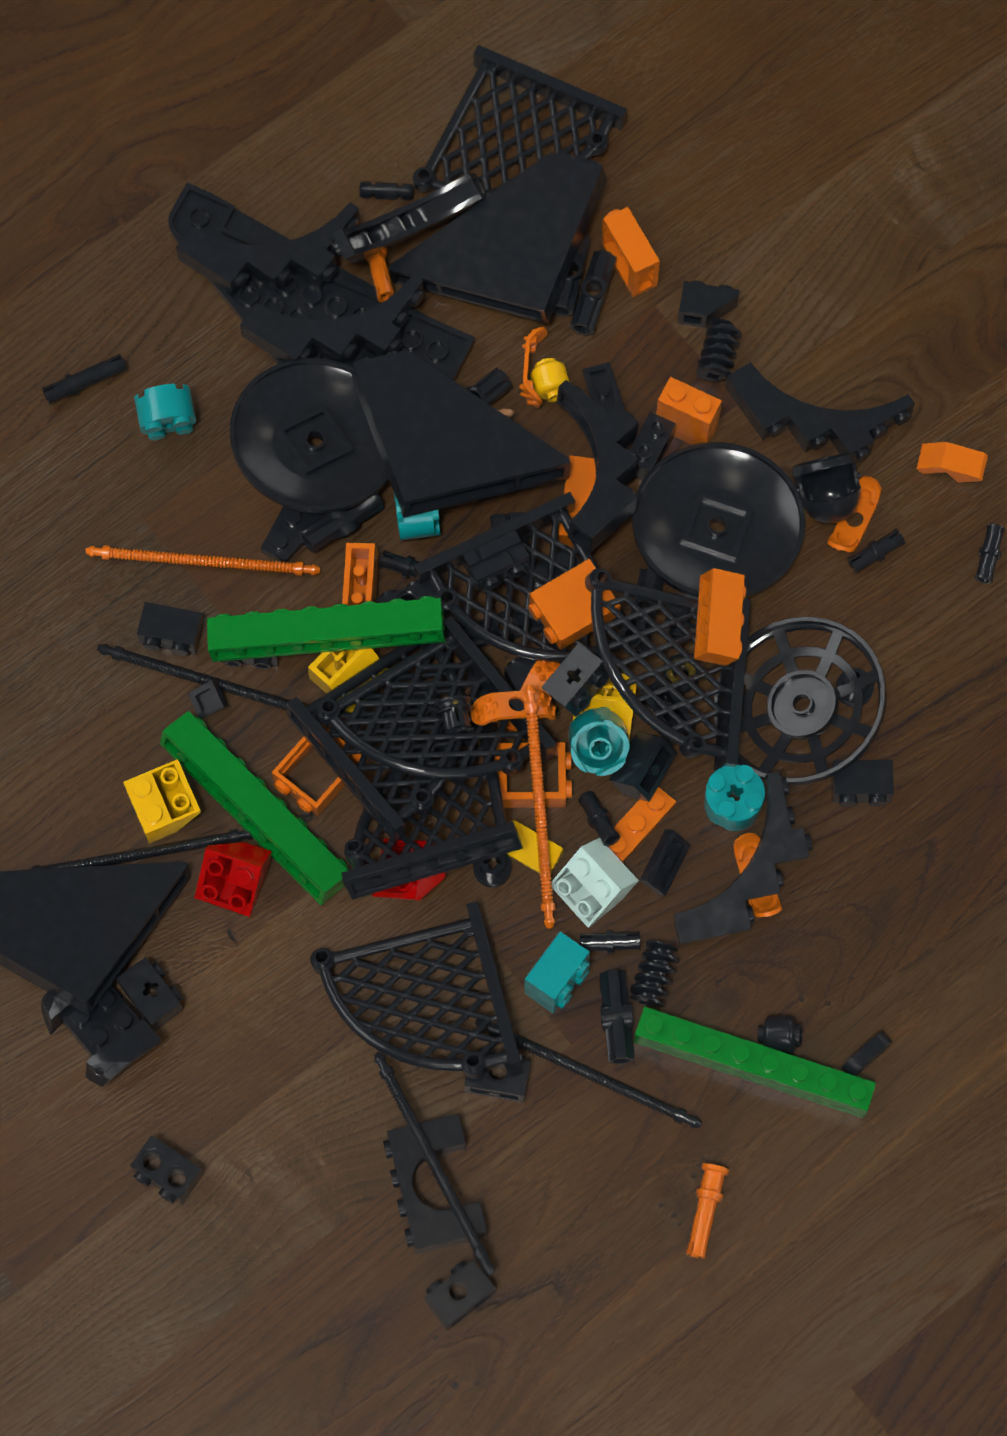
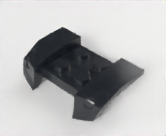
[41,985,161,1087]

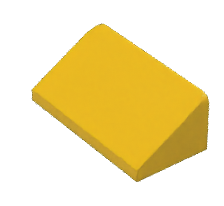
[506,820,563,874]

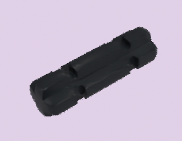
[359,181,414,200]

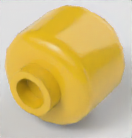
[530,358,570,402]

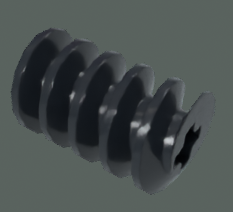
[696,318,742,382]
[630,940,680,1008]

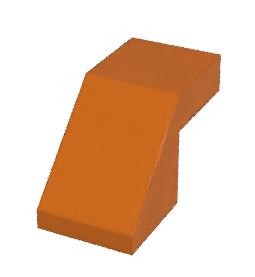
[917,442,988,483]

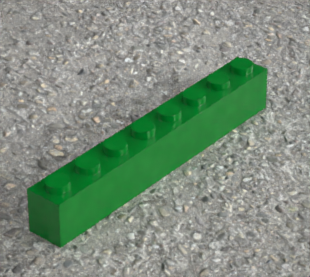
[207,596,445,662]
[160,711,349,906]
[634,1007,876,1119]

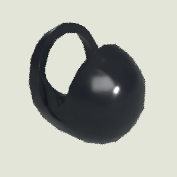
[793,452,861,524]

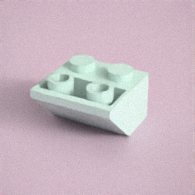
[551,838,639,928]

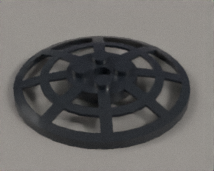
[714,617,887,785]

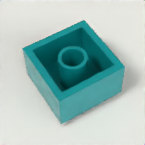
[524,931,591,1014]

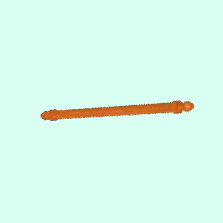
[85,545,321,576]
[524,685,556,928]

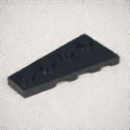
[260,506,324,563]

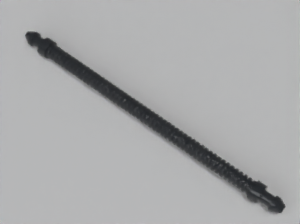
[97,644,309,711]
[22,829,253,870]
[475,1019,702,1128]
[374,1052,495,1276]

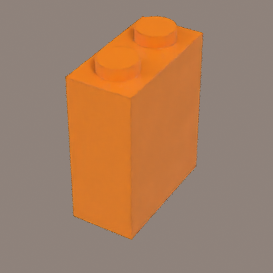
[656,377,722,445]
[528,559,621,650]

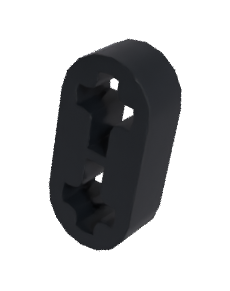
[841,1031,893,1076]

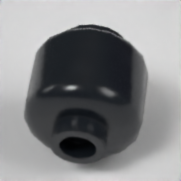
[758,1015,803,1054]

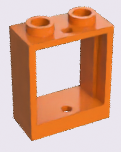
[601,207,660,297]
[272,721,361,816]
[495,742,572,808]

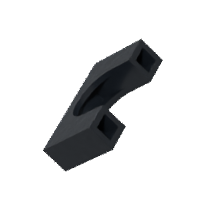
[383,1114,487,1254]

